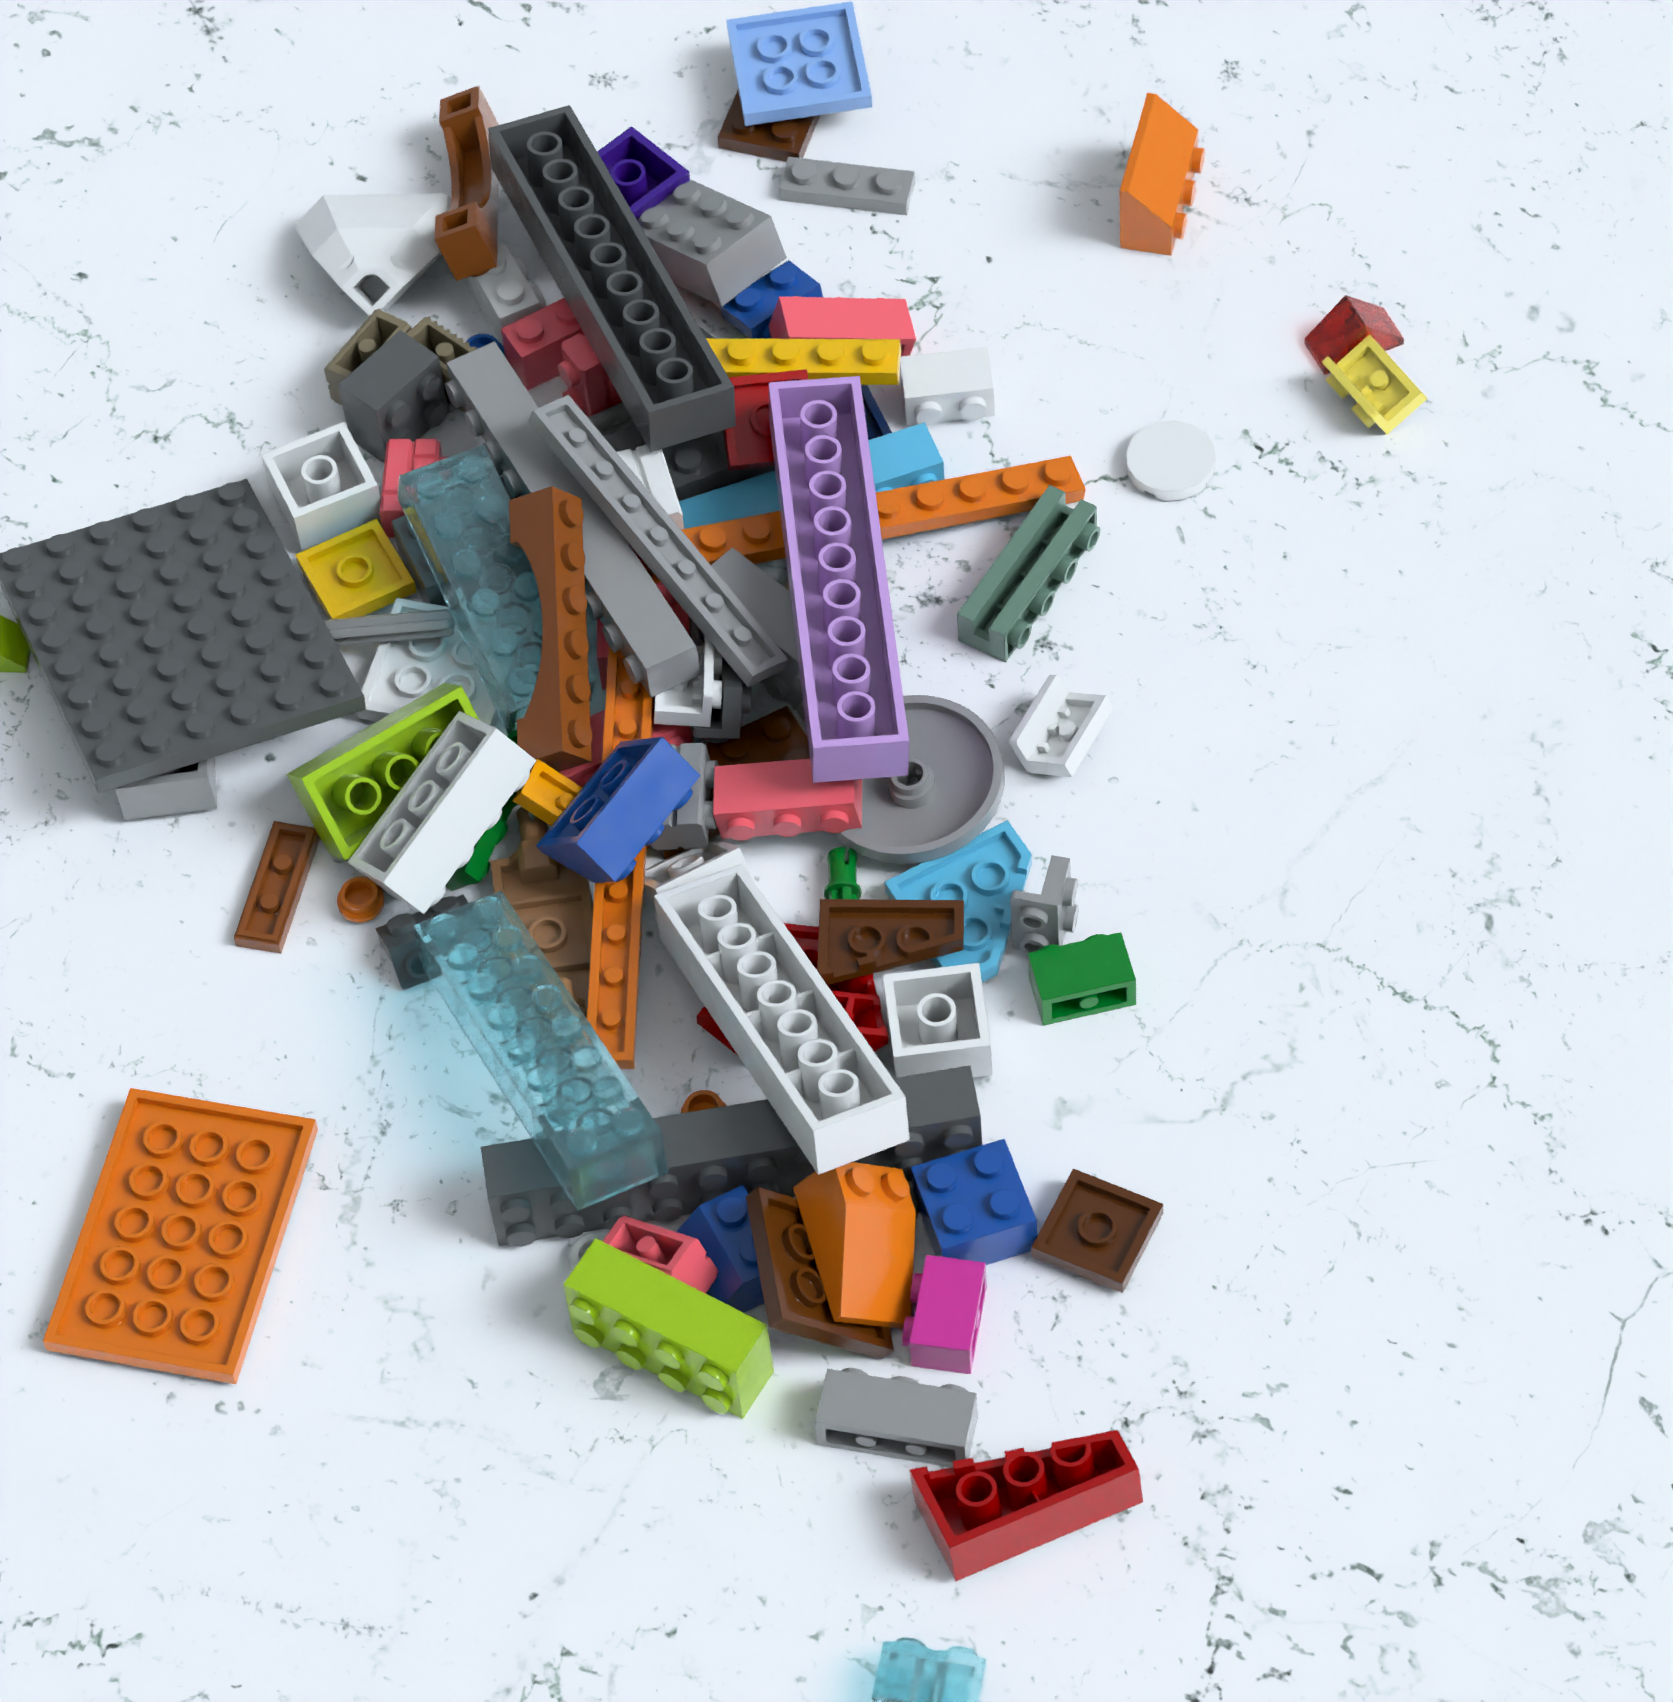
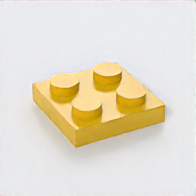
[295,519,417,619]

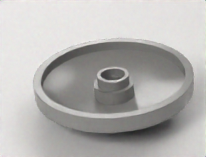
[834,695,1005,864]

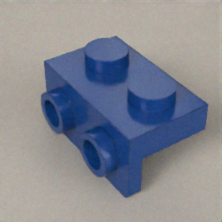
[720,260,823,339]

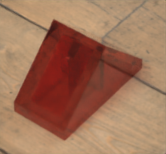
[1304,295,1404,375]

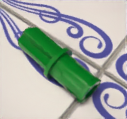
[824,847,862,899]

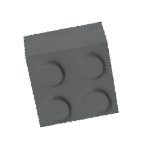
[338,330,449,464]

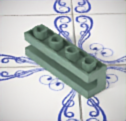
[957,485,1101,662]

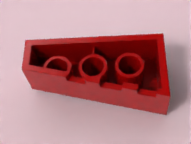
[909,1430,1143,1581]

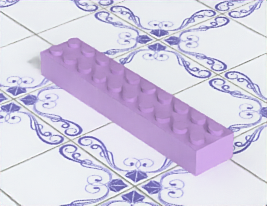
[768,376,909,783]

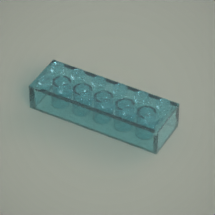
[398,444,596,734]

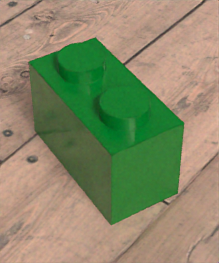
[1028,932,1136,1026]

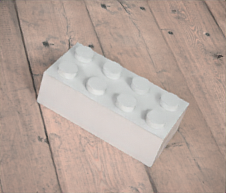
[347,711,536,914]

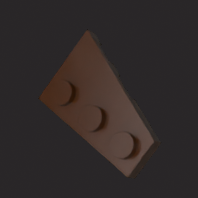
[817,899,964,985]

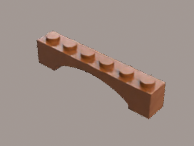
[435,85,499,281]
[509,486,592,772]

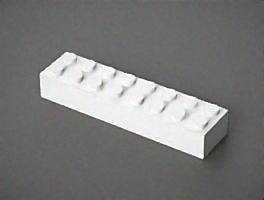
[654,864,910,1175]

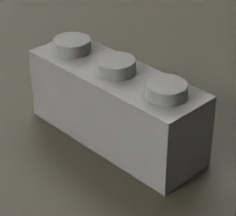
[815,1368,978,1467]

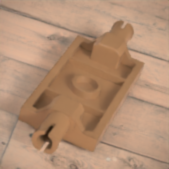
[490,807,593,1059]

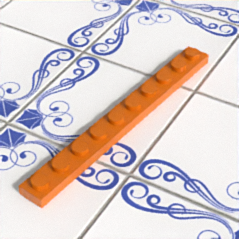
[643,455,1086,583]
[584,647,654,1069]

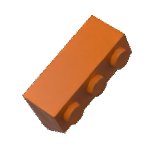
[1119,92,1205,256]

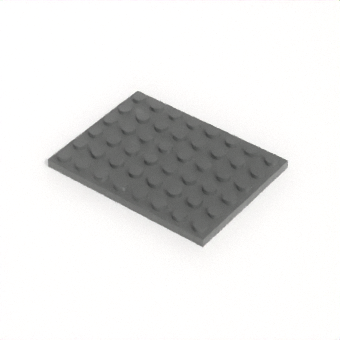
[0,479,366,793]

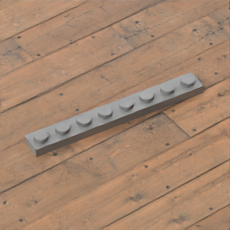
[529,395,788,687]

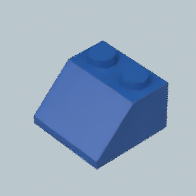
[676,1185,764,1313]

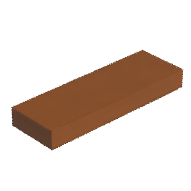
[234,821,320,954]

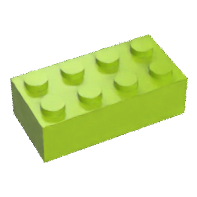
[286,682,479,860]
[563,1238,774,1419]

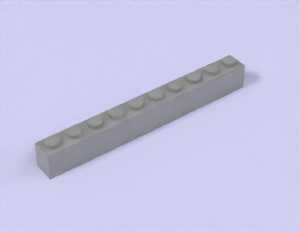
[445,341,701,698]

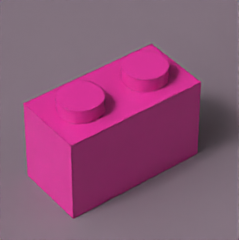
[902,1255,987,1374]

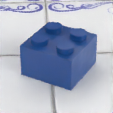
[911,1138,1038,1265]

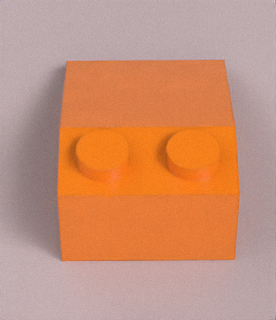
[793,1162,916,1329]

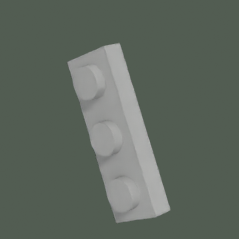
[779,157,915,215]

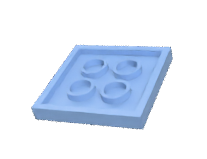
[726,1,872,126]

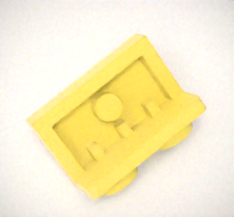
[1322,334,1428,435]

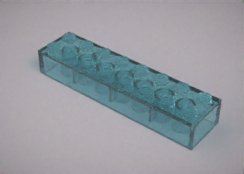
[413,890,669,1211]

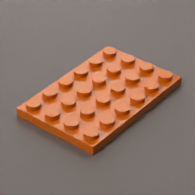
[43,1088,318,1385]

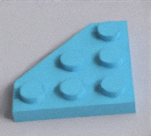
[884,820,1032,983]

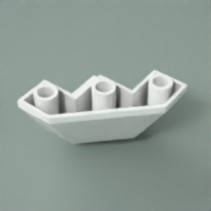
[294,193,451,316]

